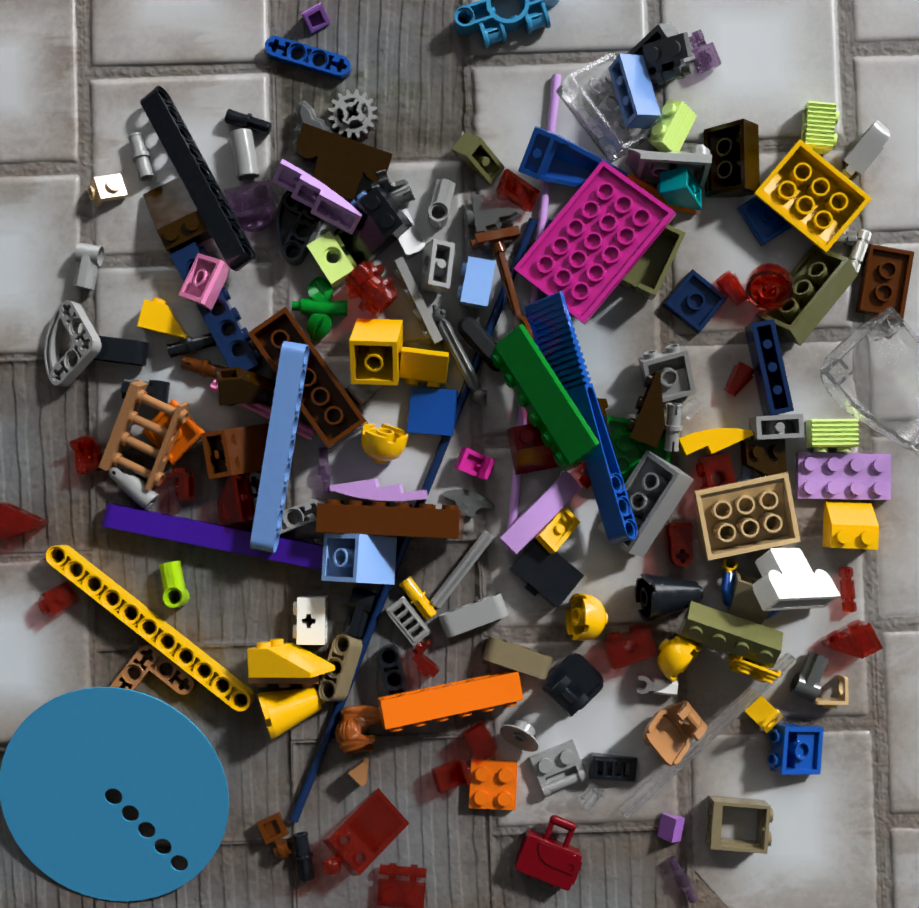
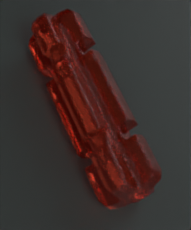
[839,567,857,613]

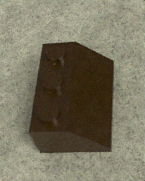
[704,119,760,198]

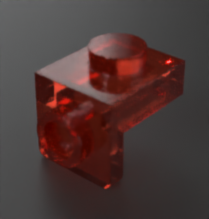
[70,436,103,475]
[38,581,79,618]
[412,639,440,678]
[431,759,471,793]

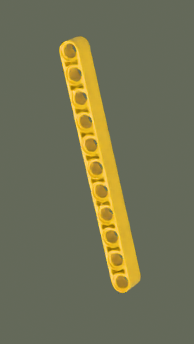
[46,545,255,712]

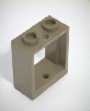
[706,796,773,854]

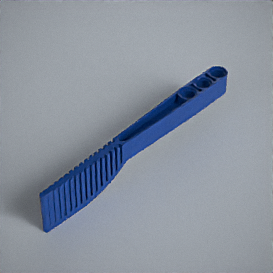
[524,291,638,544]

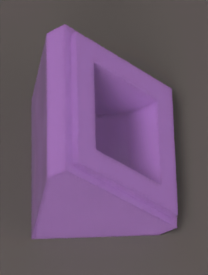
[301,2,330,34]
[657,813,685,843]

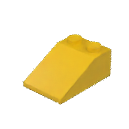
[247,638,335,678]

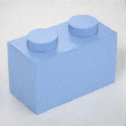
[457,256,496,310]

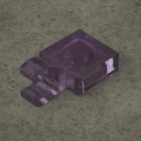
[689,29,721,75]

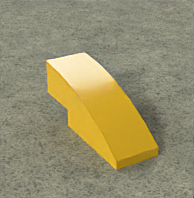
[678,428,754,456]

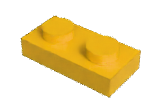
[535,506,580,554]

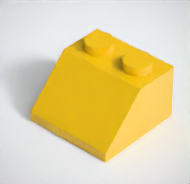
[399,347,449,388]
[822,501,879,550]

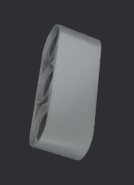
[438,593,509,638]

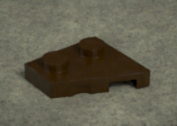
[740,440,787,477]

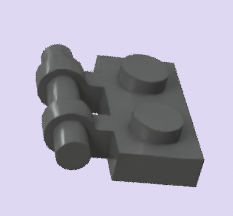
[642,32,694,85]

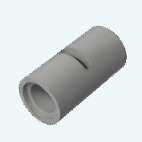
[229,128,260,181]

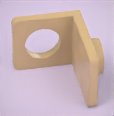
[813,674,849,709]

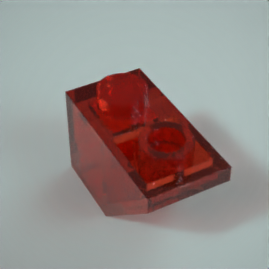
[821,620,883,659]

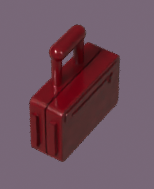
[514,815,582,891]

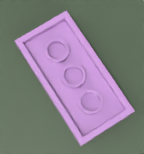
[796,452,891,500]

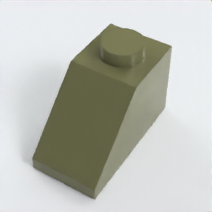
[451,132,505,185]

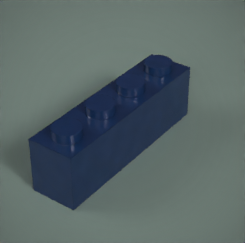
[744,319,794,416]

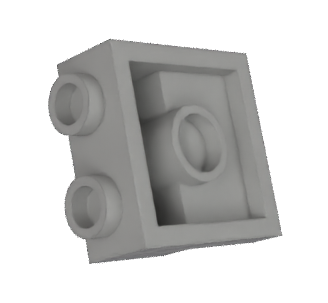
[638,344,696,402]

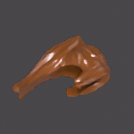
[335,705,382,754]

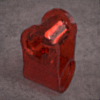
[667,522,693,567]

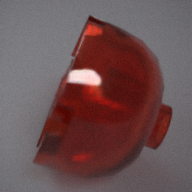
[745,263,793,311]

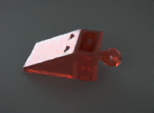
[322,788,409,877]

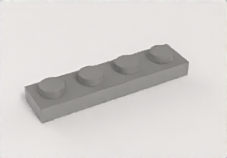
[393,257,443,347]

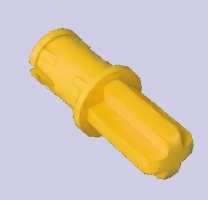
[399,576,437,620]

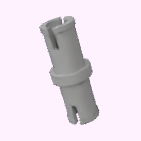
[128,132,154,181]
[664,403,683,452]

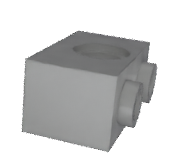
[419,239,455,294]
[749,414,804,441]

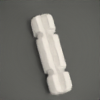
[849,229,872,273]

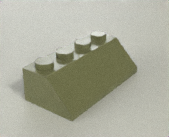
[756,245,858,346]
[677,601,783,668]

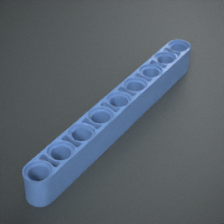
[250,341,309,553]

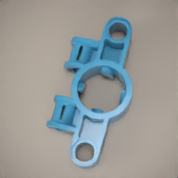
[454,0,559,49]

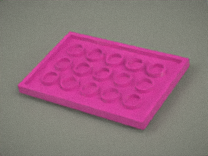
[513,160,676,325]

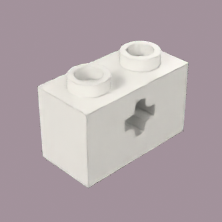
[293,596,328,645]

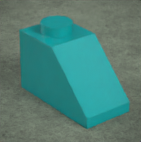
[657,167,702,210]

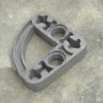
[44,300,102,387]

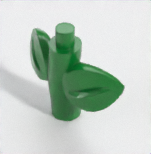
[292,277,348,341]

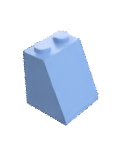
[321,533,397,585]

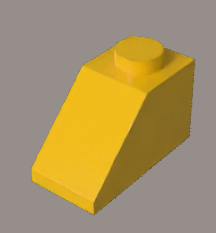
[137,297,188,340]

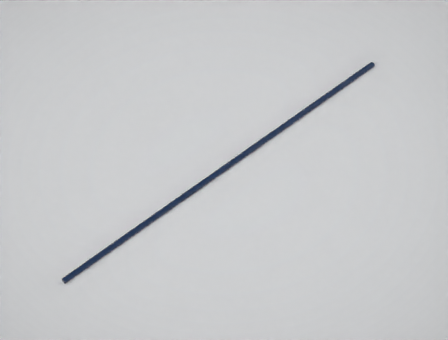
[289,218,538,823]

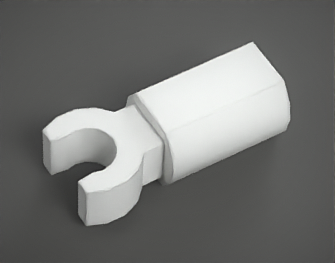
[636,675,678,696]

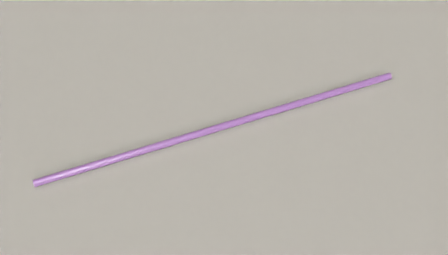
[505,74,561,551]

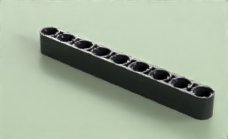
[140,86,256,272]

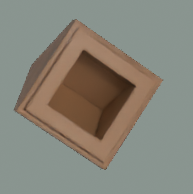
[348,757,369,787]

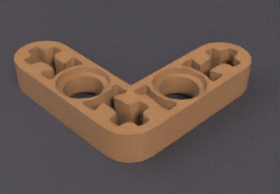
[110,644,197,695]

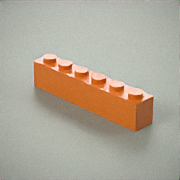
[377,669,524,732]

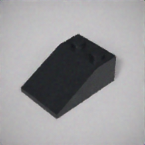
[334,186,412,269]

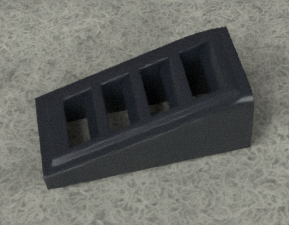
[588,752,638,782]

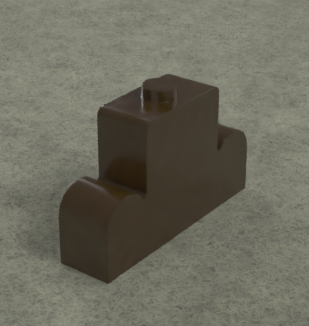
[296,123,393,200]

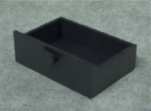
[509,538,584,608]

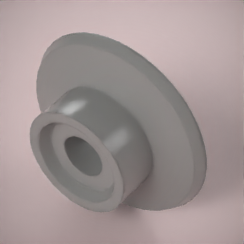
[500,720,538,752]

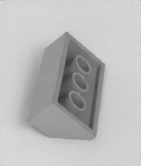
[597,450,694,557]

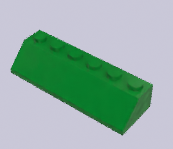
[491,324,600,472]

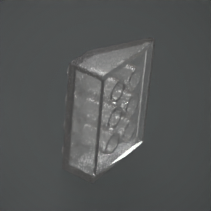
[556,52,658,163]

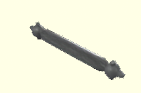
[432,305,488,407]

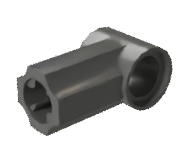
[789,651,829,702]

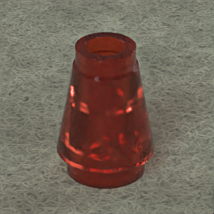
[715,270,748,306]
[724,361,755,397]

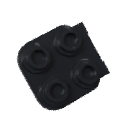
[542,653,604,717]

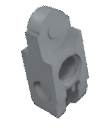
[841,120,890,179]

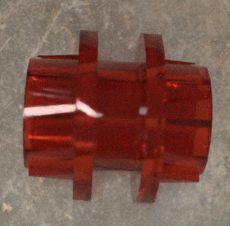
[345,260,399,316]

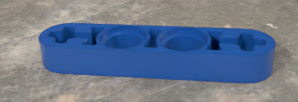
[265,36,352,80]

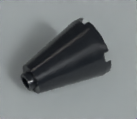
[635,574,703,621]

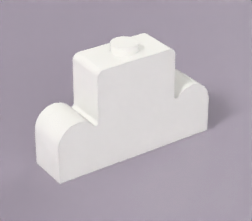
[753,546,841,611]

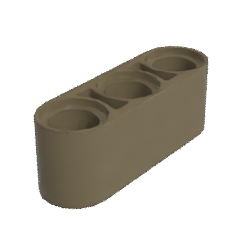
[318,634,363,702]
[482,636,553,680]

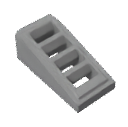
[385,595,432,646]

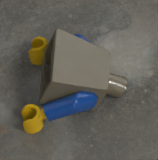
[721,558,781,625]

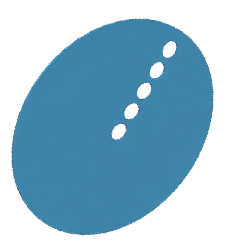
[0,687,229,902]

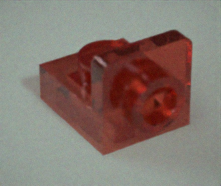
[165,468,194,501]

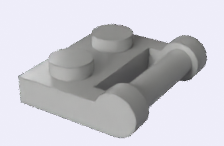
[530,740,589,798]

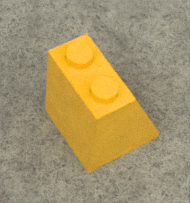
[349,318,403,386]

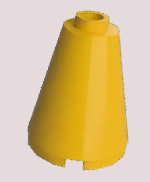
[257,687,325,739]

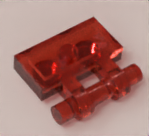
[377,863,427,908]

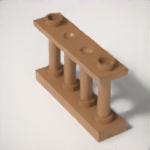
[99,380,190,491]

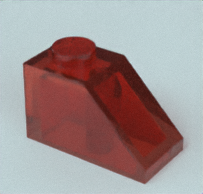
[217,474,255,526]
[0,502,49,539]

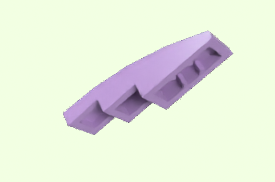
[272,159,363,234]
[499,471,582,555]
[329,478,428,502]

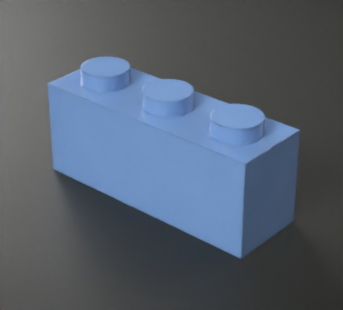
[608,54,661,129]

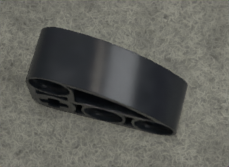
[276,191,325,266]

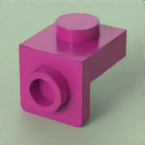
[454,447,495,481]

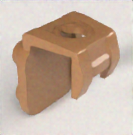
[642,701,708,766]

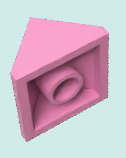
[178,253,231,311]

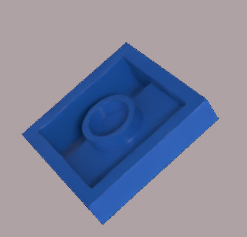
[767,723,824,775]

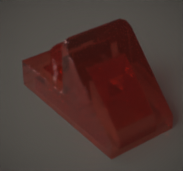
[496,169,540,212]

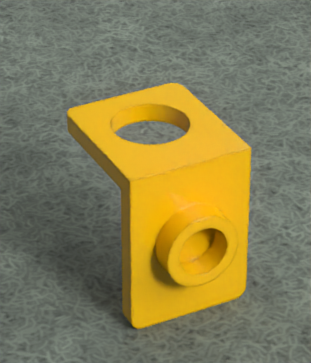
[744,695,783,733]

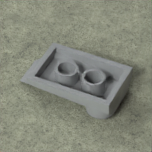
[626,144,712,188]

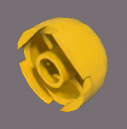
[361,423,408,464]
[565,593,608,641]
[657,636,703,683]

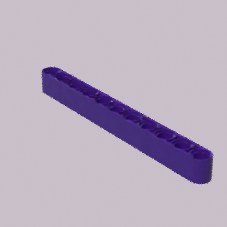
[102,503,324,570]

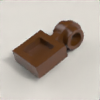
[257,811,292,860]

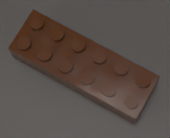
[247,307,368,449]
[316,499,464,539]

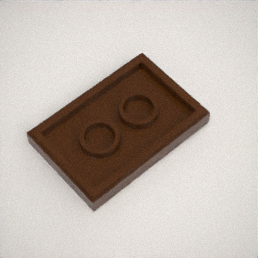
[855,244,914,320]

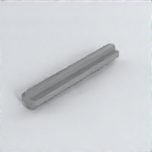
[430,531,494,609]

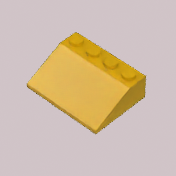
[754,139,872,253]

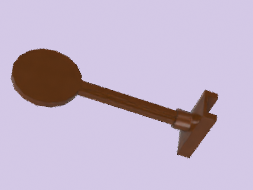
[470,225,534,340]

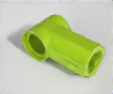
[159,561,190,608]

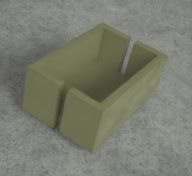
[619,225,686,301]

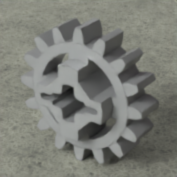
[328,89,378,141]

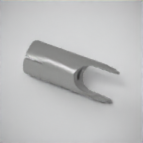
[109,466,160,510]

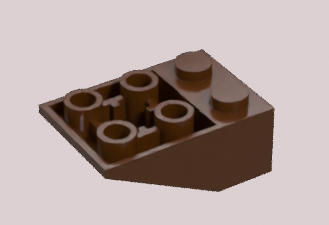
[201,423,269,480]

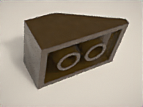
[143,177,212,254]

